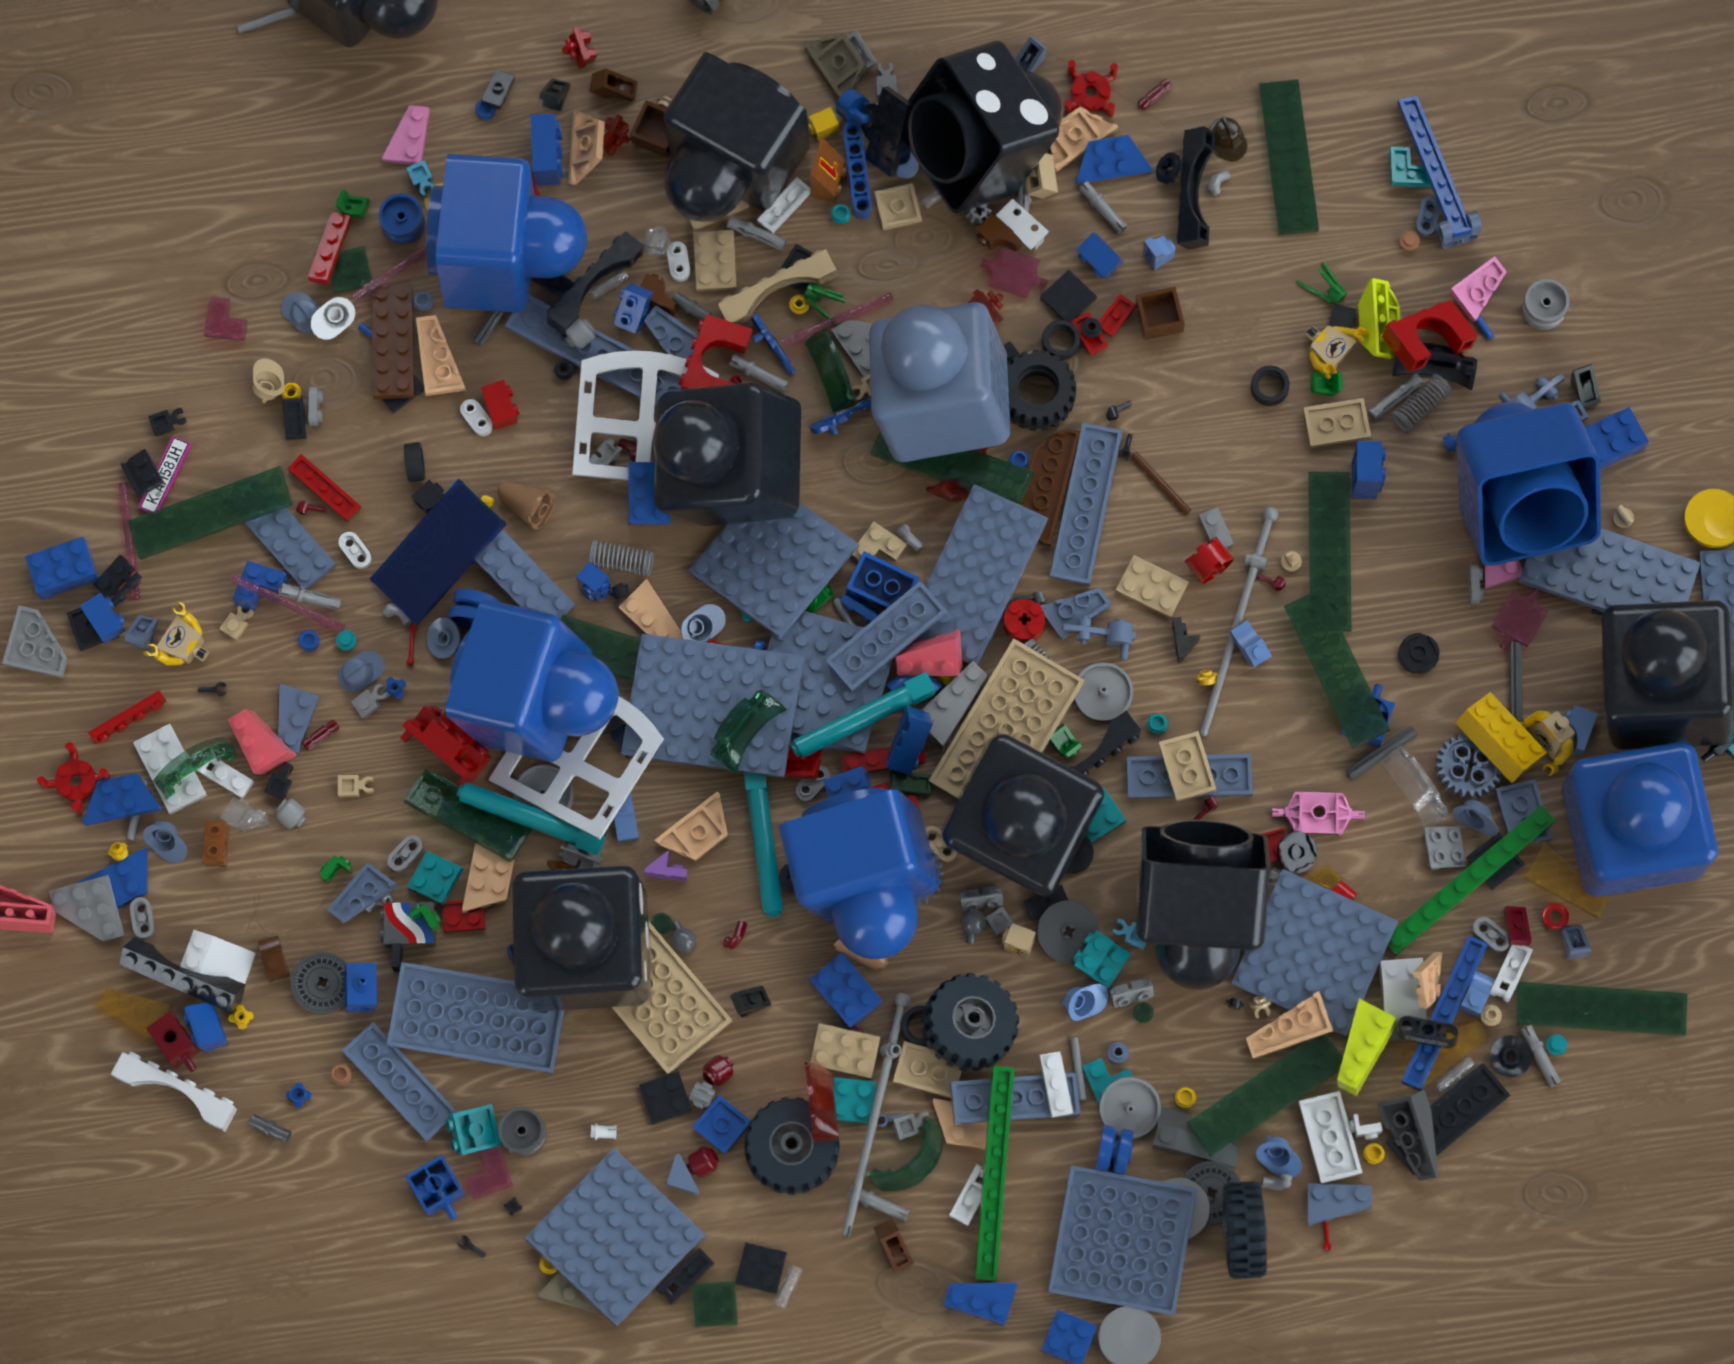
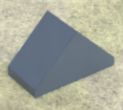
[1015,36,1046,72]
[1561,925,1591,960]
[666,1153,700,1195]

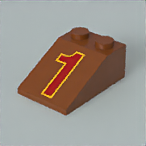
[810,139,848,203]

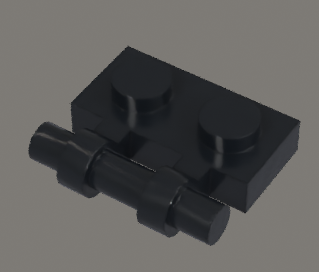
[93,555,142,607]

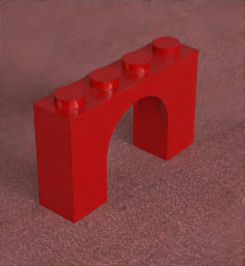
[1382,300,1478,373]
[678,314,753,390]

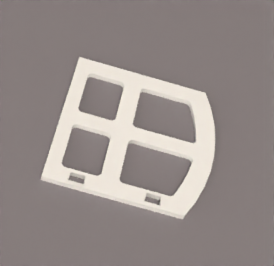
[572,351,719,481]
[488,696,664,840]

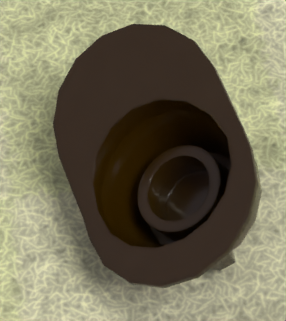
[1210,117,1247,162]

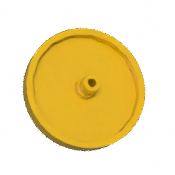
[1684,489,1734,548]

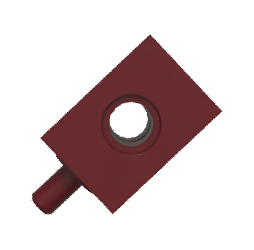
[146,1011,200,1072]

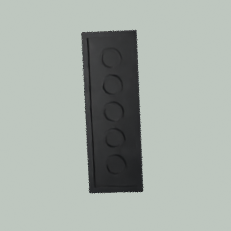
[1386,1063,1510,1175]

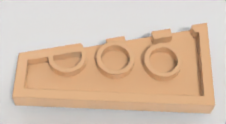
[416,315,466,396]
[618,579,683,639]
[1246,991,1333,1059]

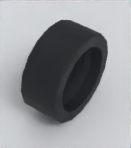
[1042,320,1080,361]
[1250,365,1290,406]
[404,442,425,482]
[901,1006,928,1047]

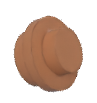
[1399,231,1420,251]
[330,1064,352,1085]

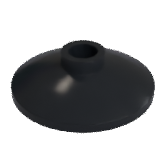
[1490,1035,1532,1078]

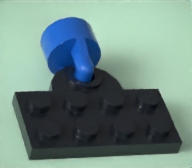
[836,86,914,177]

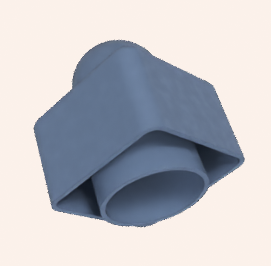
[869,302,1010,462]

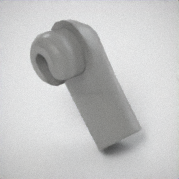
[1207,169,1231,196]
[897,524,923,551]
[383,603,413,626]
[365,893,393,913]
[1262,1174,1292,1190]

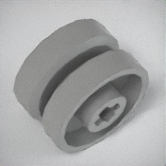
[1522,279,1569,330]

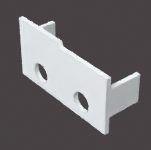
[996,199,1049,250]

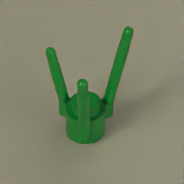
[1296,263,1347,304]
[804,283,846,326]

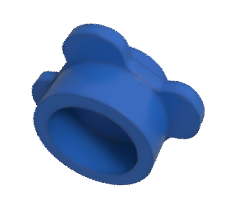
[384,677,406,699]
[286,1082,312,1108]

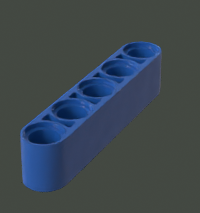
[843,121,871,220]

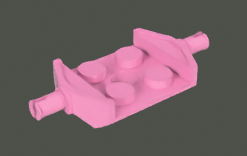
[1272,792,1365,836]

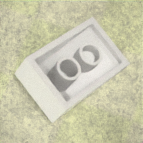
[180,930,256,984]
[1378,958,1427,1027]

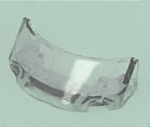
[1379,745,1449,827]

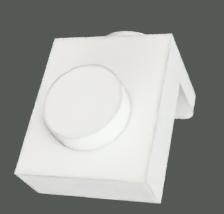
[1349,1114,1382,1140]

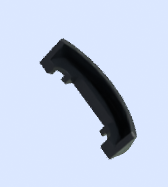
[1392,342,1478,390]

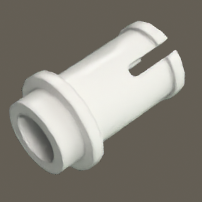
[591,1123,617,1140]

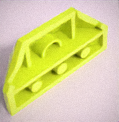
[1358,278,1401,359]

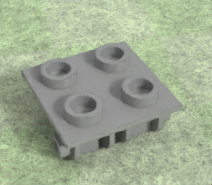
[1422,826,1466,871]

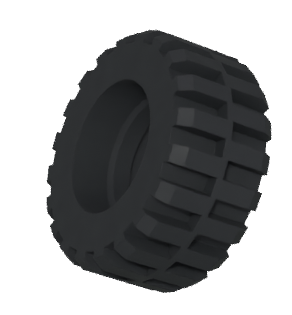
[1007,349,1076,431]

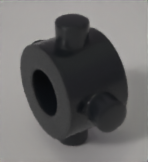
[1226,998,1244,1010]
[504,1197,522,1216]

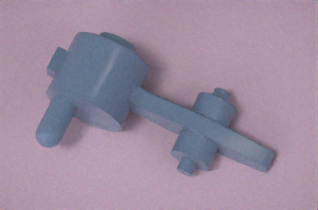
[1499,374,1565,409]
[1061,616,1136,660]

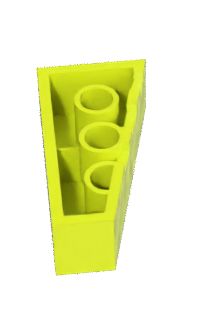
[1337,999,1397,1096]

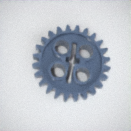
[1435,734,1502,800]

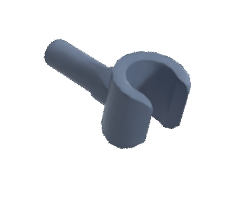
[878,1113,906,1128]

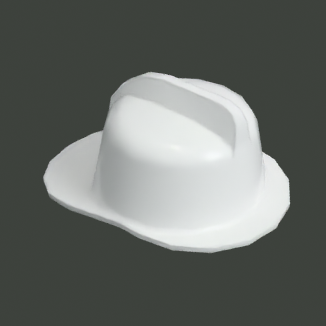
[311,297,355,340]

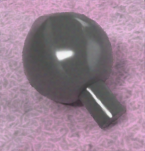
[961,908,986,944]
[671,920,696,953]

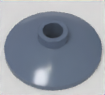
[426,617,461,659]

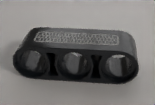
[1397,1016,1458,1048]

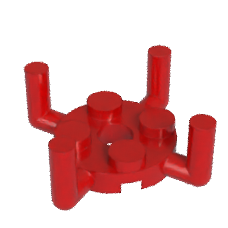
[1064,60,1118,118]
[37,742,111,815]

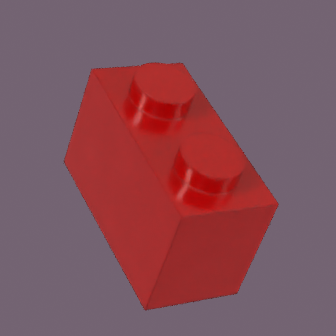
[481,380,520,430]

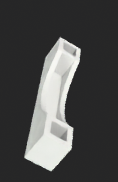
[111,1051,237,1132]

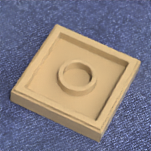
[874,183,922,231]

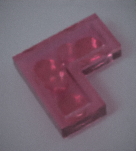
[204,296,248,341]
[466,1145,513,1199]

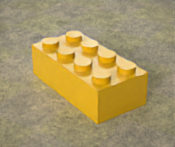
[1455,692,1547,783]

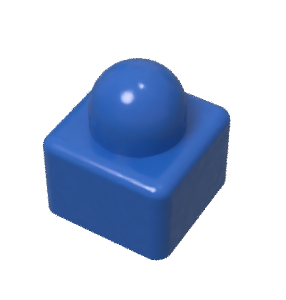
[426,154,587,313]
[1456,402,1601,566]
[446,599,619,762]
[1562,742,1718,897]
[778,788,940,960]

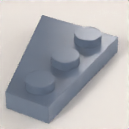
[643,305,699,359]
[1041,588,1112,641]
[278,684,319,755]
[327,862,398,923]
[1307,1183,1372,1227]

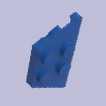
[1076,135,1153,184]
[83,773,162,826]
[75,847,149,909]

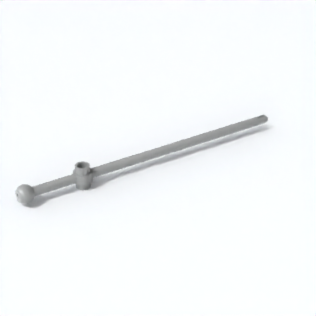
[1200,507,1279,737]
[842,993,911,1238]

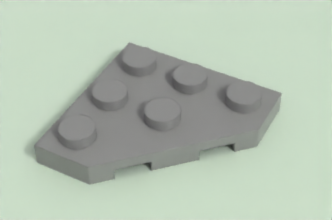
[831,319,873,377]
[2,605,68,678]
[49,875,125,941]

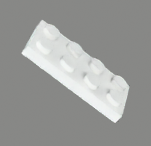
[133,724,207,815]
[1298,1091,1362,1184]

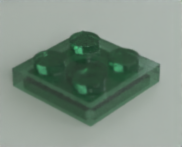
[331,246,374,294]
[692,1281,738,1328]

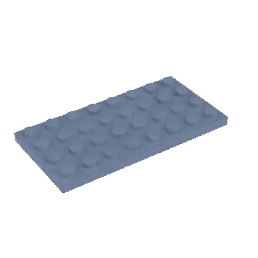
[917,484,1048,666]
[1518,528,1701,612]
[387,962,564,1073]

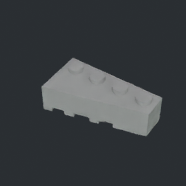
[922,661,988,751]

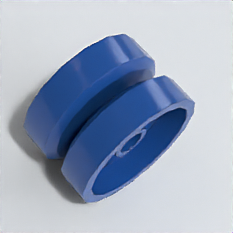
[378,193,426,245]
[448,589,499,629]
[1096,1125,1134,1175]

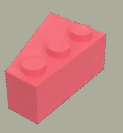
[896,628,963,676]
[227,709,297,775]
[0,885,56,934]

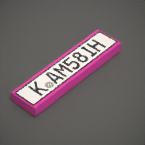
[138,436,192,517]

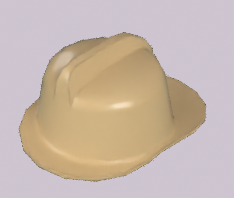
[252,359,284,403]

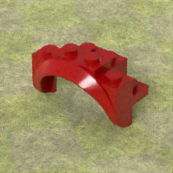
[400,705,492,788]

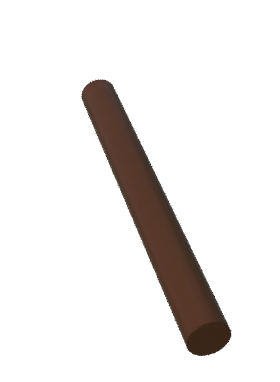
[1131,451,1191,515]

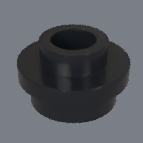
[1081,318,1102,338]
[554,360,575,380]
[610,582,629,600]

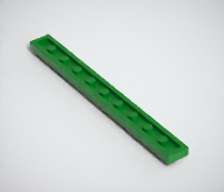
[1387,805,1556,956]
[974,1066,1014,1281]

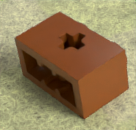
[202,821,229,867]

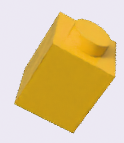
[808,107,839,140]

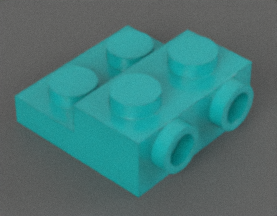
[1072,930,1130,990]
[446,1104,501,1156]

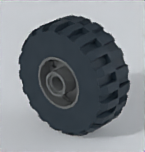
[922,973,1019,1071]
[744,1097,840,1195]
[1222,1181,1267,1279]

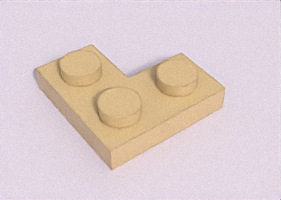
[851,522,907,562]

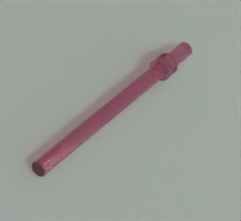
[352,245,426,301]
[781,293,893,347]
[119,482,141,600]
[230,574,345,632]

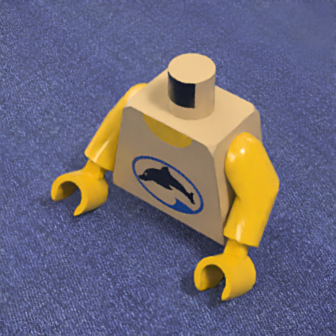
[1305,325,1368,379]
[143,601,209,666]
[1519,710,1575,776]

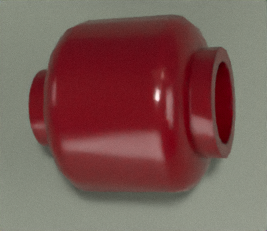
[702,1055,734,1086]
[686,1146,719,1178]

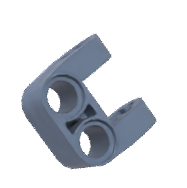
[1436,211,1482,249]

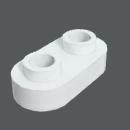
[667,242,690,282]
[460,399,493,436]
[339,532,372,569]

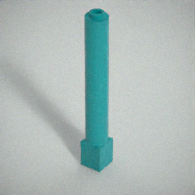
[791,672,936,759]
[744,773,784,918]
[457,782,607,856]

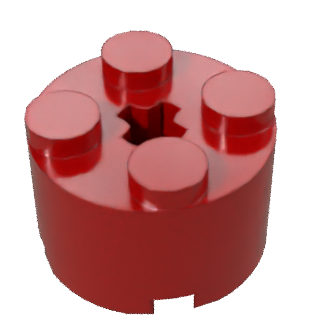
[1184,537,1234,585]
[1004,599,1045,644]

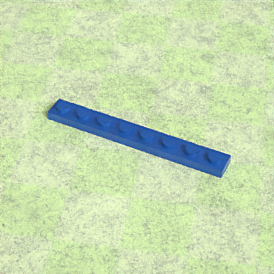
[1397,96,1472,238]
[1401,935,1488,1091]

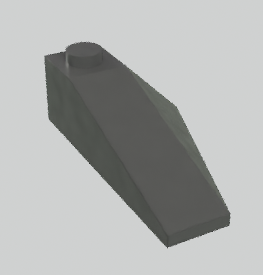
[1377,1089,1439,1181]
[1152,1107,1240,1168]

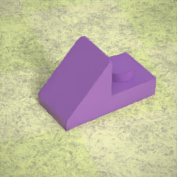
[645,851,688,882]

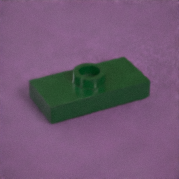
[889,770,932,796]

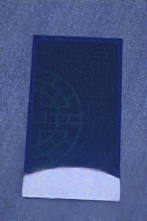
[369,478,507,625]

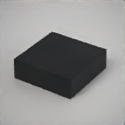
[1329,304,1357,328]
[391,943,403,972]

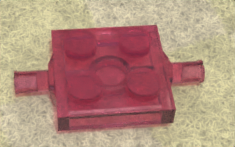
[981,247,1049,298]
[1492,588,1548,650]

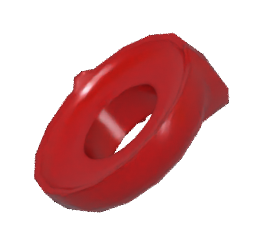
[1542,903,1570,930]

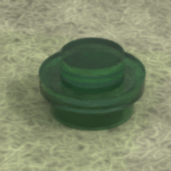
[651,913,672,934]
[1133,1002,1154,1024]

